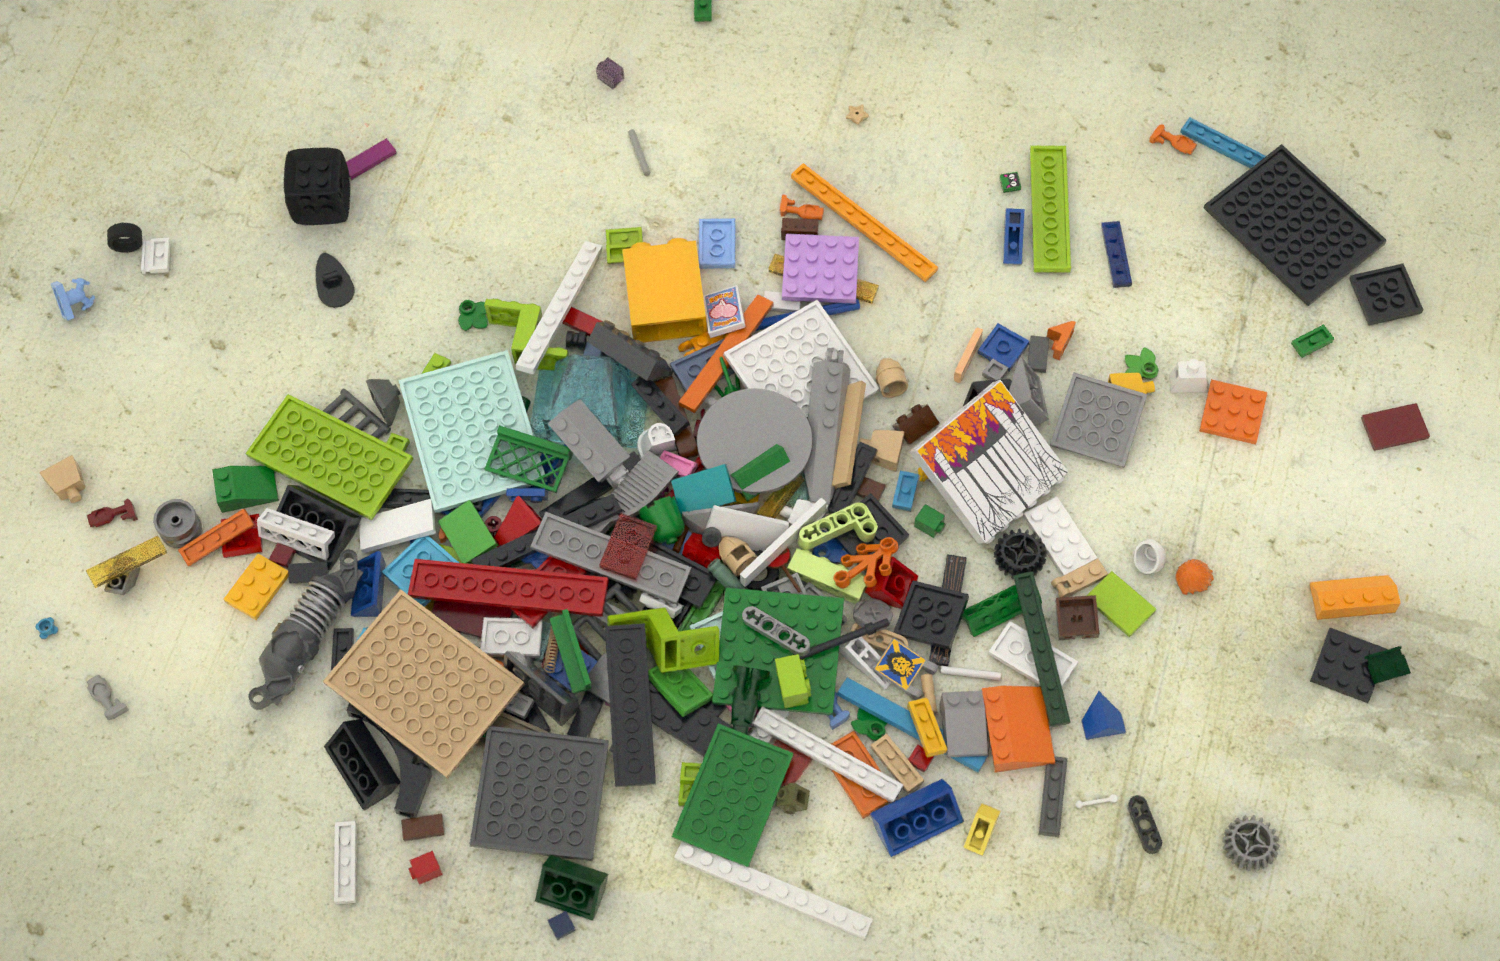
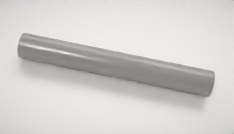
[628,129,651,176]

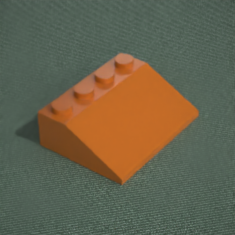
[982,686,1055,772]

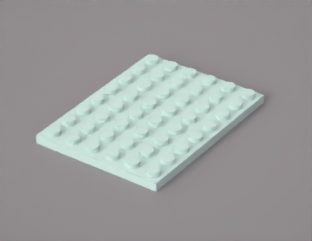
[398,350,547,514]

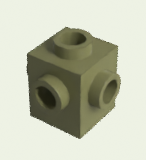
[776,783,810,814]

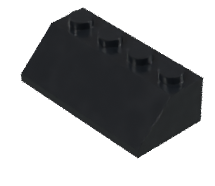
[324,719,400,810]

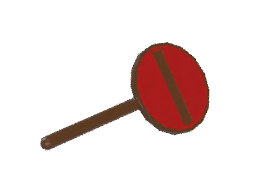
[765,547,801,593]

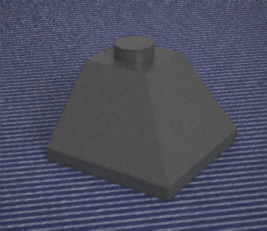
[366,379,400,427]

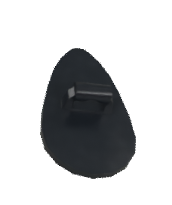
[316,253,355,308]

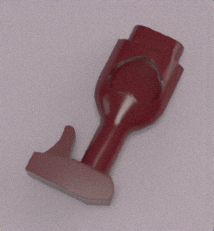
[87,499,138,527]

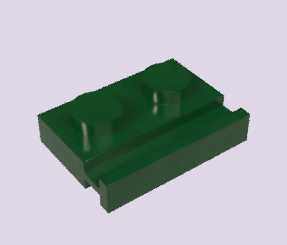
[1365,646,1411,684]

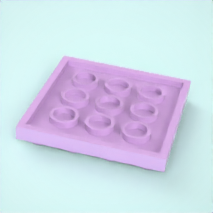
[782,234,859,303]

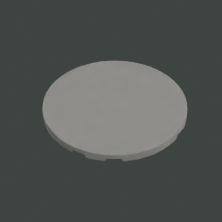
[697,388,812,495]

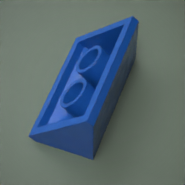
[351,551,386,617]

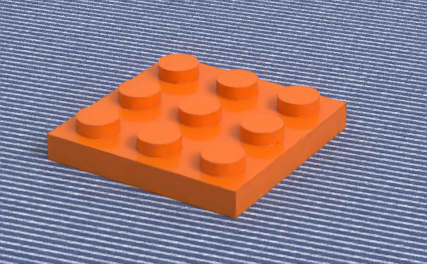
[1199,379,1267,444]

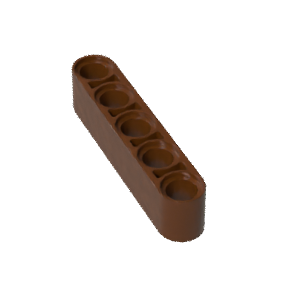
[654,376,699,459]

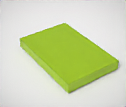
[1086,571,1156,637]

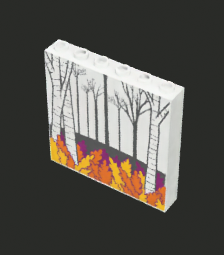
[909,380,1068,544]

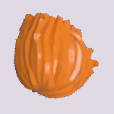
[1176,559,1214,595]

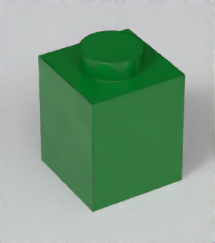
[914,504,946,538]

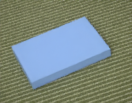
[699,218,735,269]

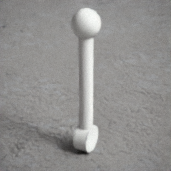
[1075,794,1118,808]

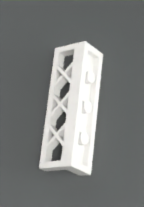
[257,508,335,560]

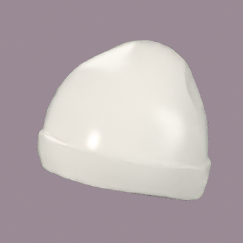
[1134,539,1166,574]

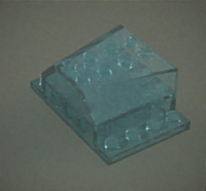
[530,354,648,448]

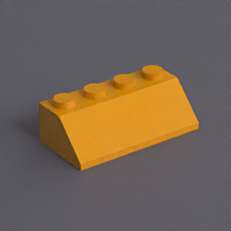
[1310,575,1401,620]

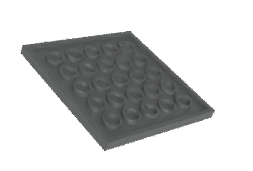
[470,726,609,861]

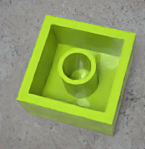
[775,654,811,708]

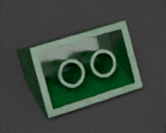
[535,855,608,921]

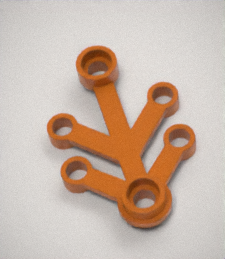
[833,537,899,589]

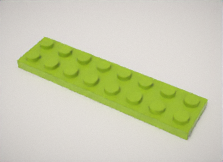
[1030,145,1071,273]

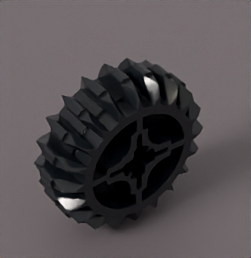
[993,528,1047,579]

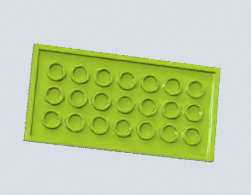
[245,394,413,520]

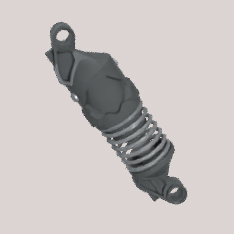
[248,549,364,710]

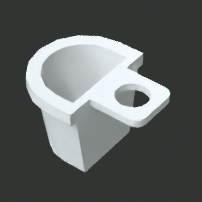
[637,423,677,459]

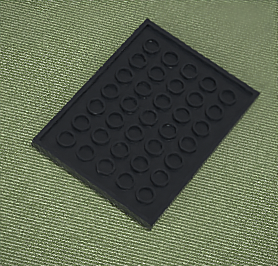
[1204,144,1387,306]

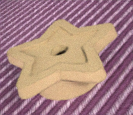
[846,104,869,124]

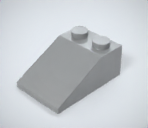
[1009,358,1049,426]
[939,691,988,758]

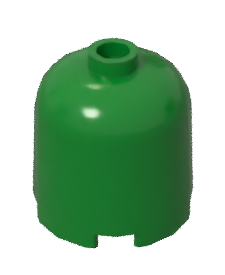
[638,496,685,545]

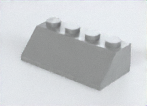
[548,399,631,482]

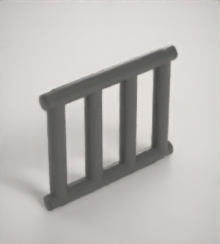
[323,388,391,439]
[573,583,640,661]

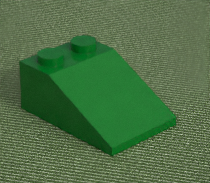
[212,466,279,513]

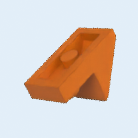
[1046,321,1076,361]

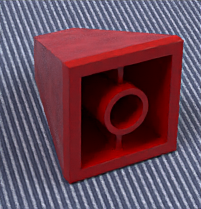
[494,496,542,547]

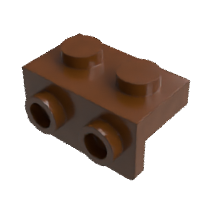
[892,404,939,444]

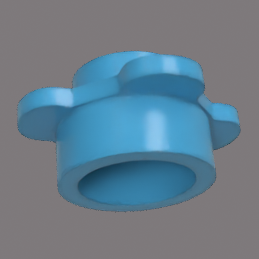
[35,617,58,639]

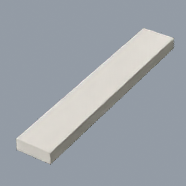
[740,498,827,587]

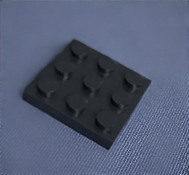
[1349,263,1423,326]
[827,493,909,572]
[894,581,969,650]
[1310,628,1387,703]

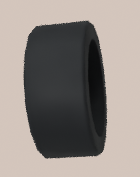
[107,223,142,253]

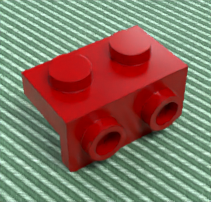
[682,532,722,569]

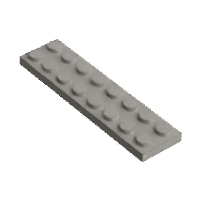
[530,512,691,605]

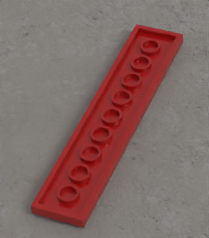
[408,559,609,617]

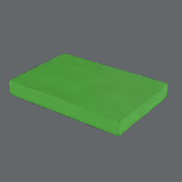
[438,500,498,564]
[648,666,713,717]

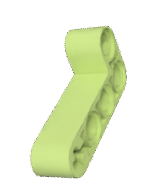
[798,502,878,550]

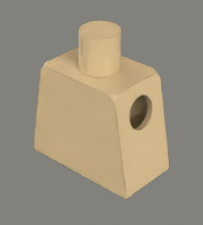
[859,430,904,472]
[39,455,85,503]

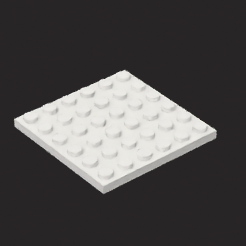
[723,300,880,420]

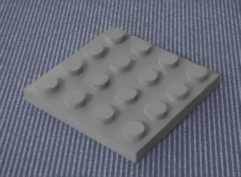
[1050,372,1147,468]

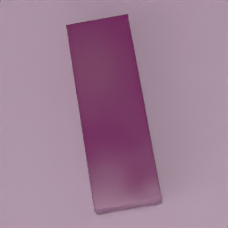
[346,138,397,180]

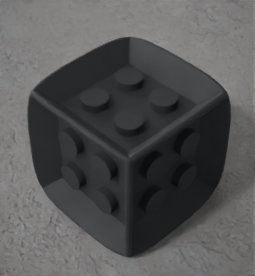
[283,147,350,225]

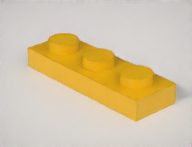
[907,698,947,757]

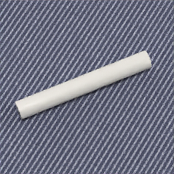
[941,666,1001,680]

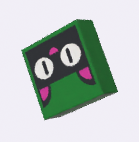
[999,172,1021,193]

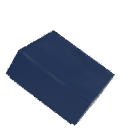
[547,911,576,940]

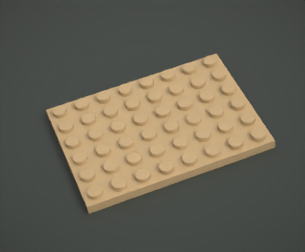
[323,589,525,779]

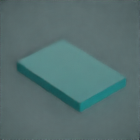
[671,464,736,516]

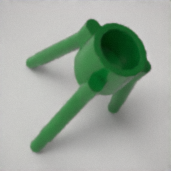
[714,357,741,398]

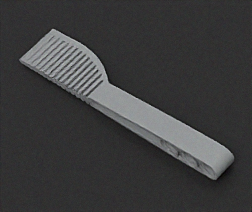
[590,451,679,534]

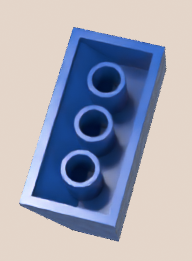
[870,778,964,857]

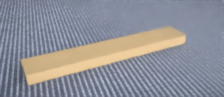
[832,381,866,488]

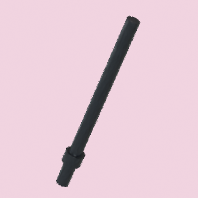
[793,618,890,660]

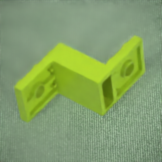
[484,298,571,375]
[607,607,720,673]

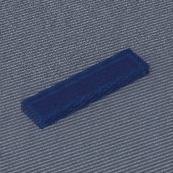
[1101,221,1132,288]

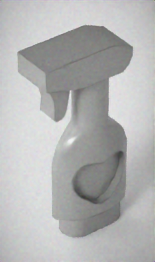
[87,675,129,720]

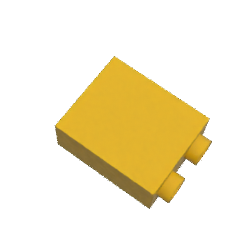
[622,238,707,343]

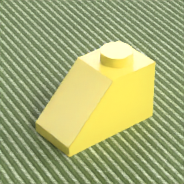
[963,803,1001,856]

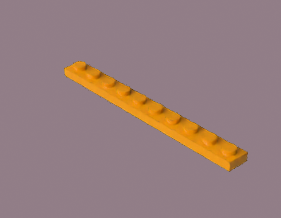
[791,163,938,282]

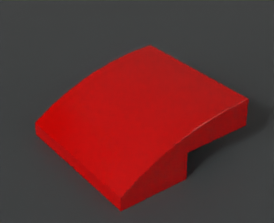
[221,514,262,558]

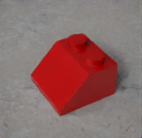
[865,556,918,609]

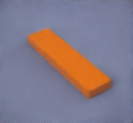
[178,508,255,566]

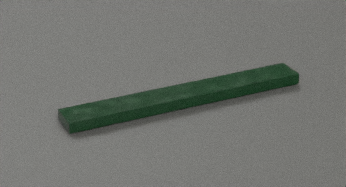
[1013,571,1070,728]

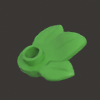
[1125,347,1159,379]

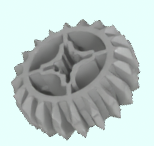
[1222,815,1280,871]

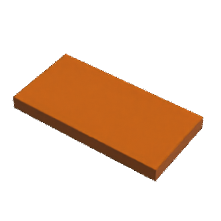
[831,731,898,819]

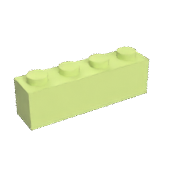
[787,548,867,604]

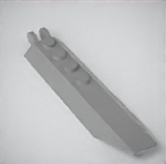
[803,348,850,505]

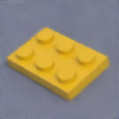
[223,554,289,620]

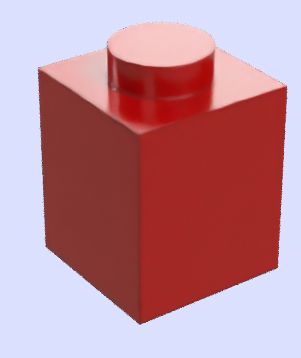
[408,851,443,885]

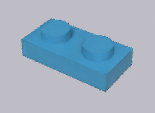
[892,471,919,511]

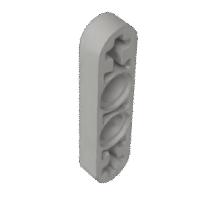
[742,606,810,656]

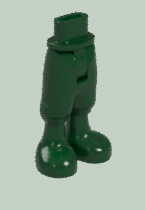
[730,665,770,735]

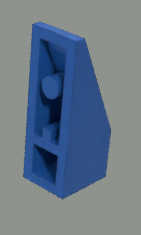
[1003,208,1025,264]

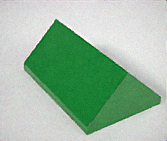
[731,444,790,502]

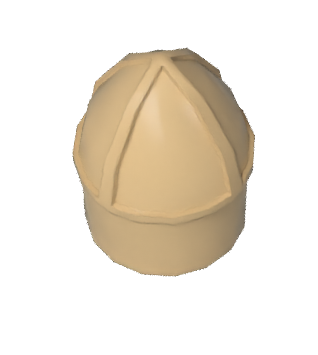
[876,358,908,398]
[719,536,758,576]

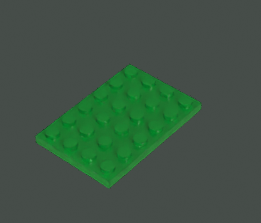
[672,723,794,867]

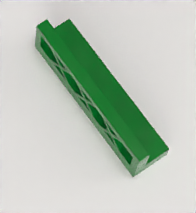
[962,585,1042,637]
[549,609,592,694]

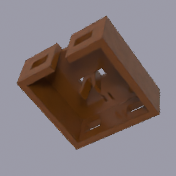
[1055,595,1100,640]

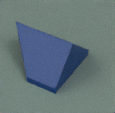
[1081,691,1126,740]

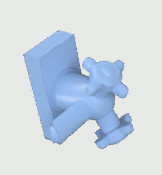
[50,278,95,320]

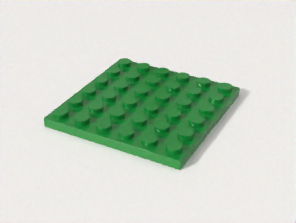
[712,588,844,715]

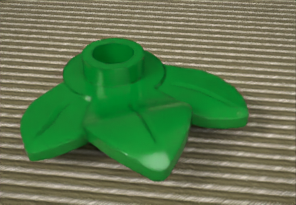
[458,300,488,331]
[851,708,888,741]

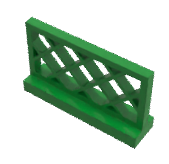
[484,425,573,493]

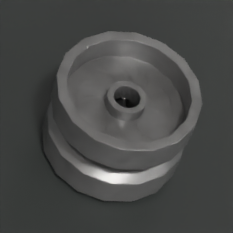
[153,499,202,548]

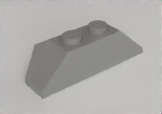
[682,502,760,534]

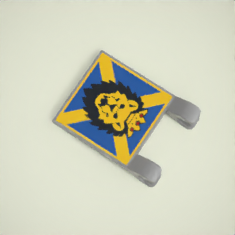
[873,638,939,700]

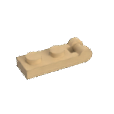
[1051,559,1108,598]

